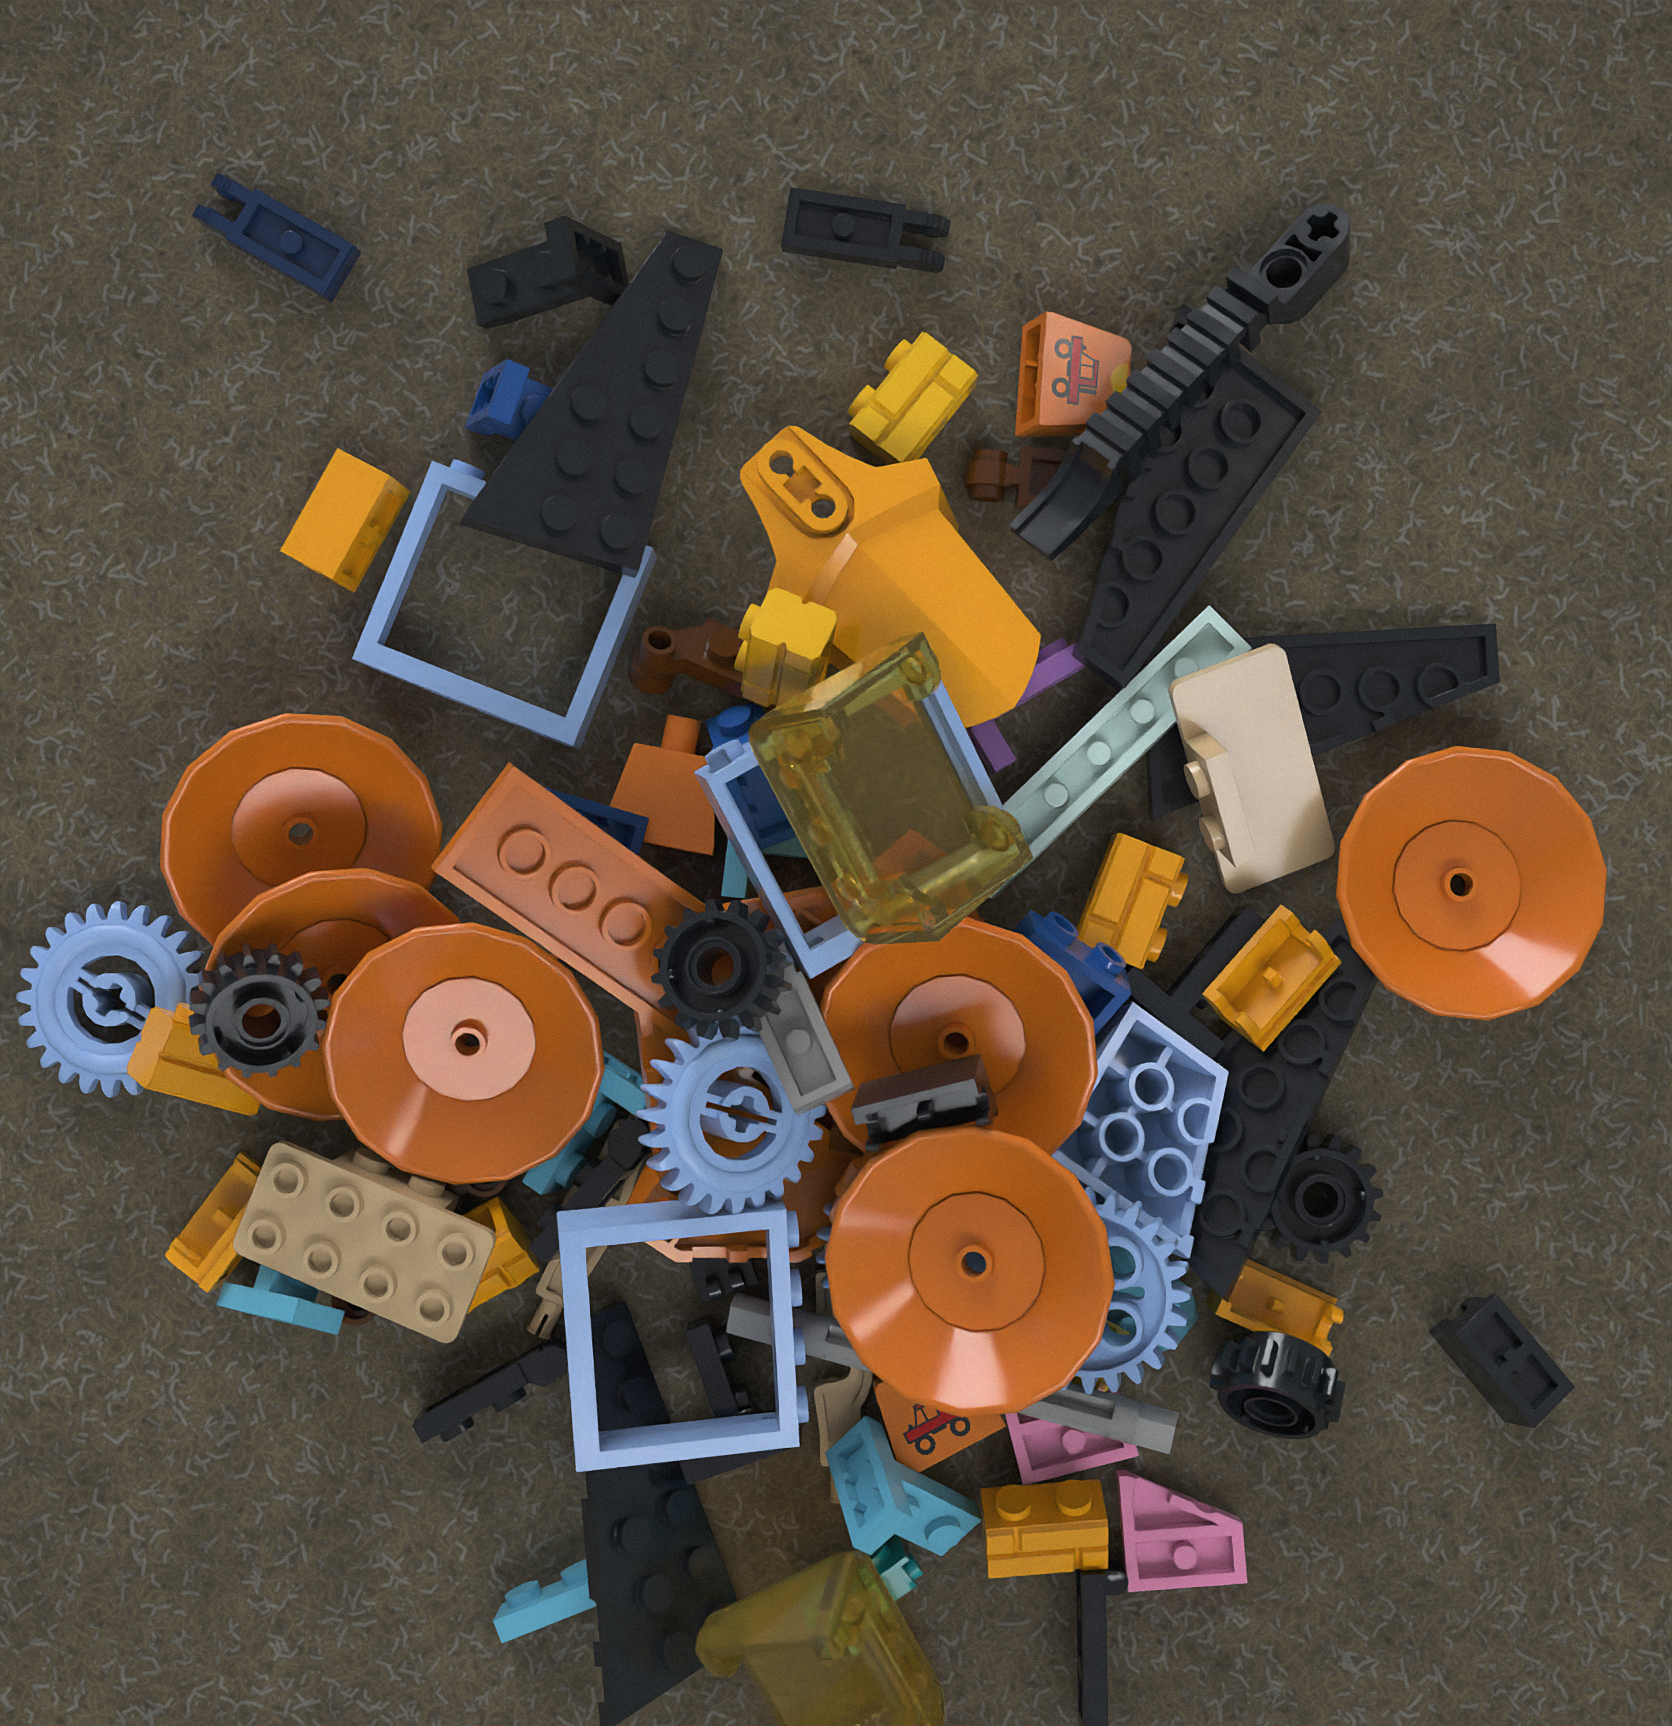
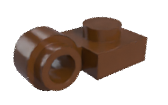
[964,446,1068,509]

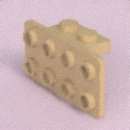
[1168,644,1335,894]
[233,1141,496,1343]

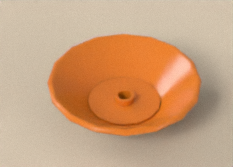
[160,713,443,947]
[1336,746,1607,1021]
[199,868,470,1122]
[819,917,1098,1156]
[321,922,605,1185]
[825,1124,1115,1418]

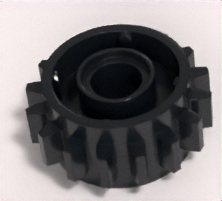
[651,899,794,1041]
[189,943,330,1078]
[1261,1131,1383,1264]
[1209,1331,1346,1439]

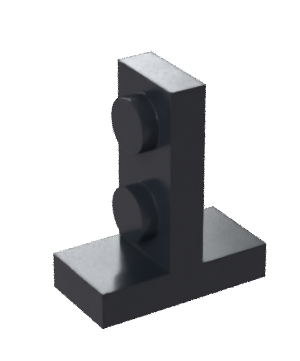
[467,216,629,329]
[1124,906,1266,1059]
[680,1314,802,1486]

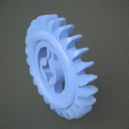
[16,901,205,1098]
[636,1023,826,1214]

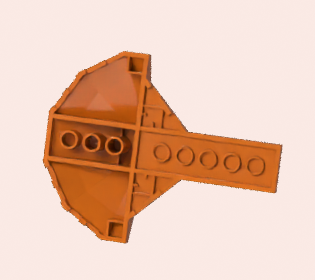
[431,762,985,1263]

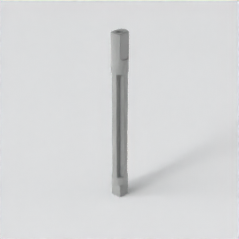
[726,1292,1179,1454]

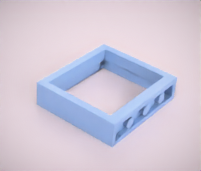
[352,459,657,751]
[694,648,1026,979]
[557,1194,809,1472]

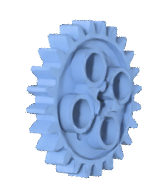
[1062,1187,1192,1394]

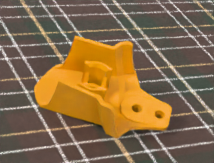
[740,426,1041,729]

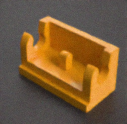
[280,448,411,593]
[1202,905,1342,1052]
[165,1151,262,1293]
[1205,1259,1344,1357]

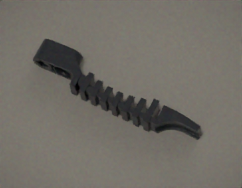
[1009,204,1350,561]

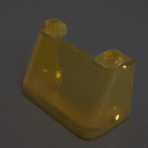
[748,632,1034,945]
[695,1550,945,1726]

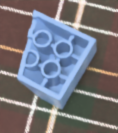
[1051,1002,1229,1259]

